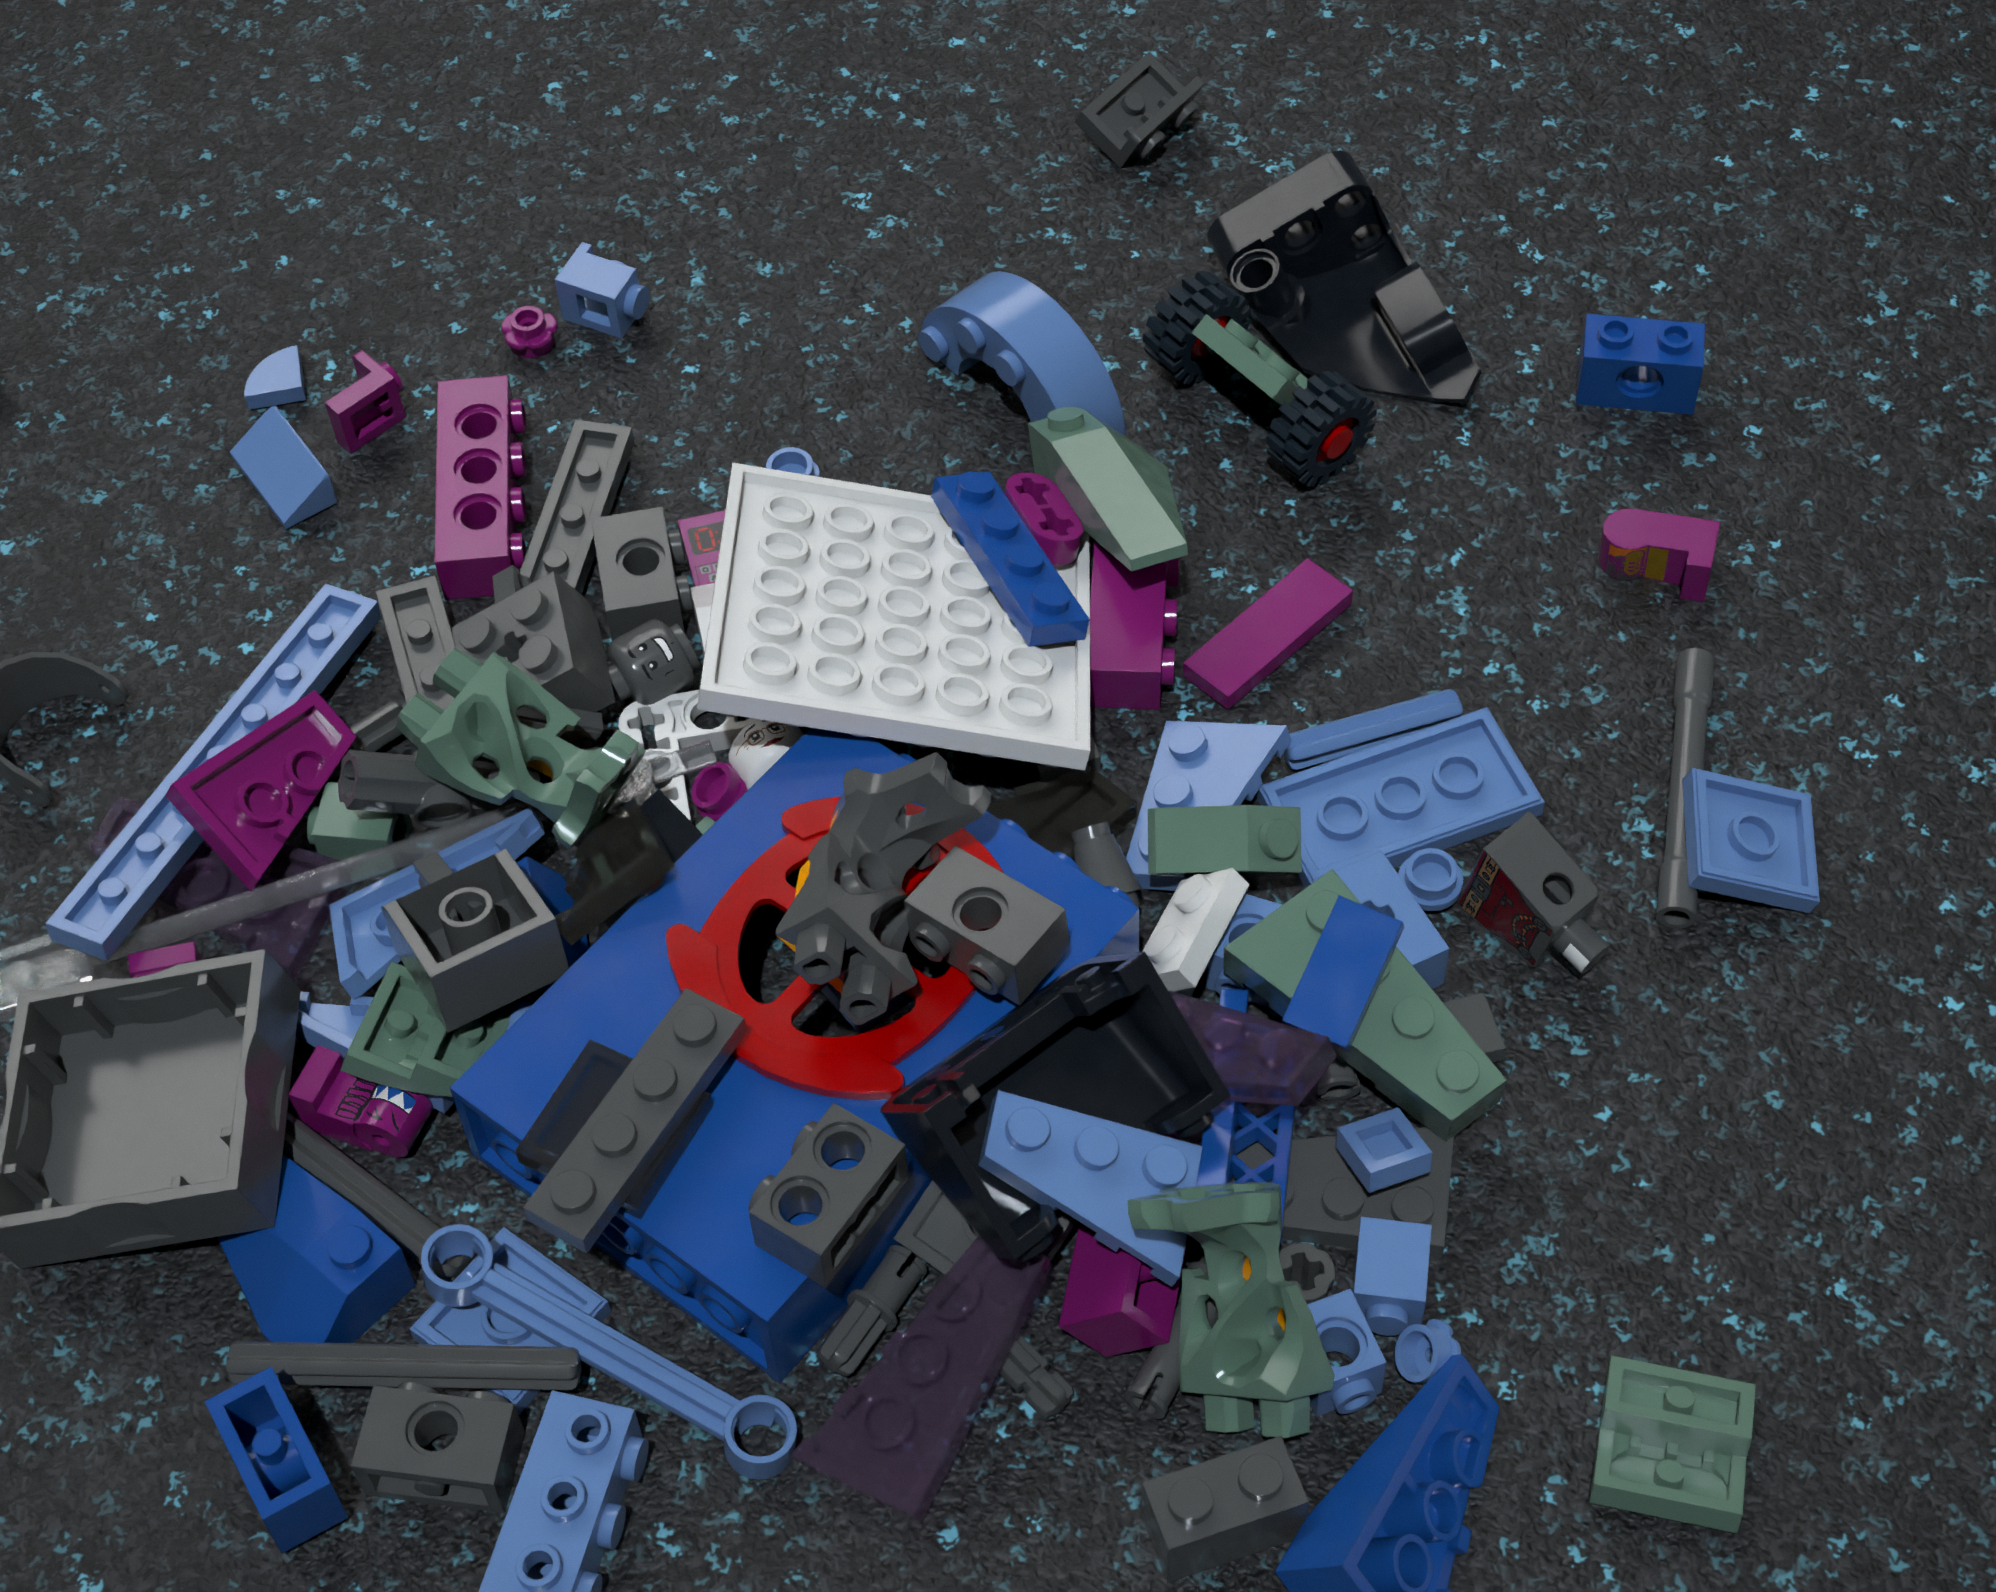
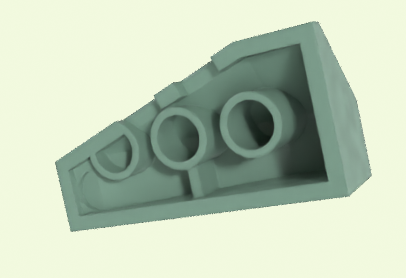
[1028,407,1188,571]

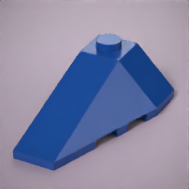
[217,1155,416,1343]
[1275,1354,1500,1592]

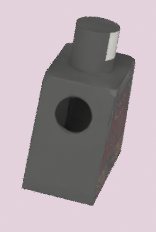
[1457,811,1610,974]

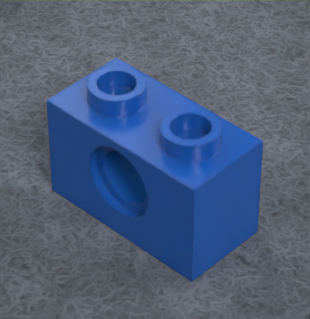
[1576,313,1705,415]
[204,1366,349,1554]

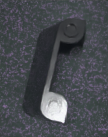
[880,952,1231,1262]

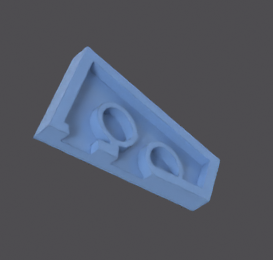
[1126,721,1292,891]
[978,1090,1203,1287]

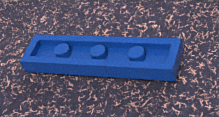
[931,471,1090,647]

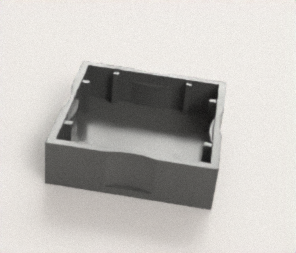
[0,949,301,1269]

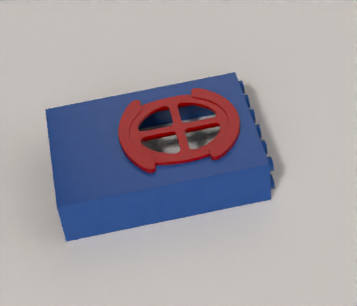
[450,728,1139,1384]

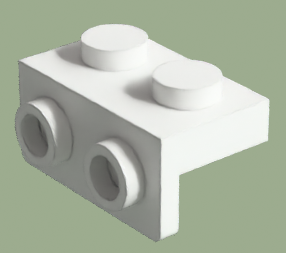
[1142,867,1250,1013]

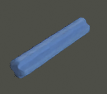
[1283,689,1463,770]

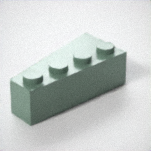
[1223,869,1507,1142]

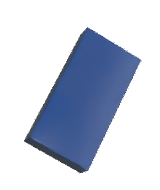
[1282,895,1404,1053]

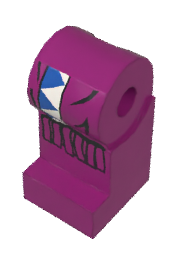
[288,1045,433,1157]

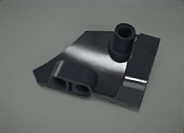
[1207,150,1482,404]

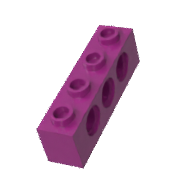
[435,375,527,600]

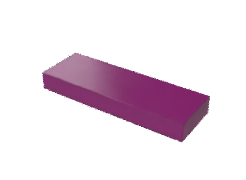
[1183,558,1353,710]

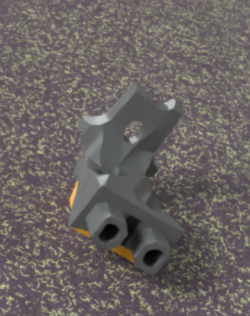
[776,752,992,1025]

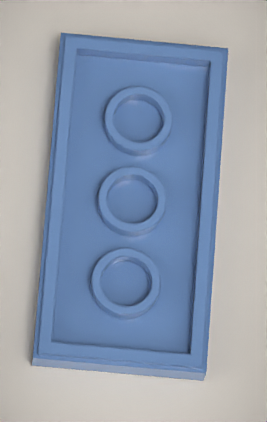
[1257,707,1545,888]

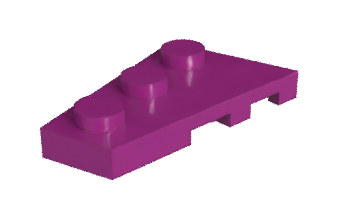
[165,690,357,892]

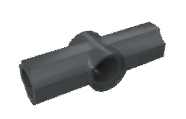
[338,750,541,829]

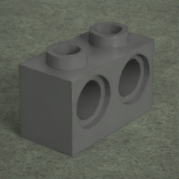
[748,1103,909,1288]

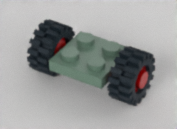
[1142,270,1377,487]

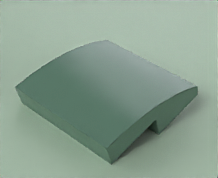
[340,961,521,1097]
[1589,1355,1756,1533]

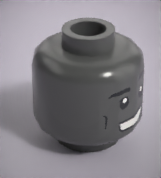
[608,619,700,705]

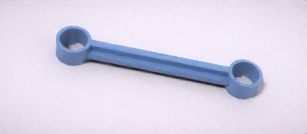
[421,1224,797,1480]

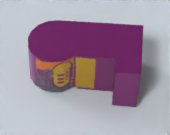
[1598,509,1720,603]

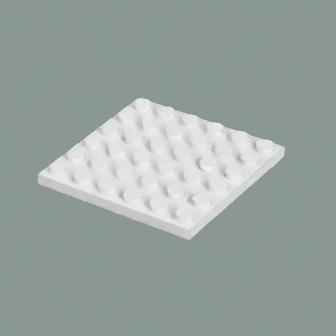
[697,463,1090,771]

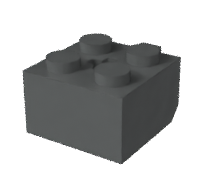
[451,565,615,712]
[381,849,569,1032]

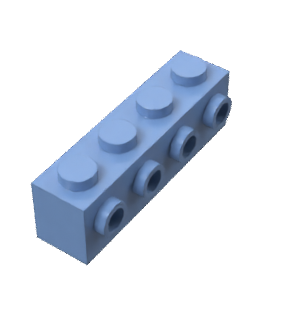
[479,1390,649,1592]

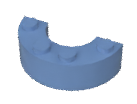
[918,271,1126,436]

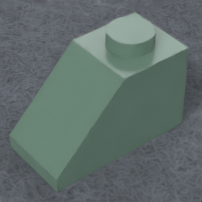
[1148,805,1302,877]

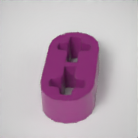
[1004,472,1084,565]

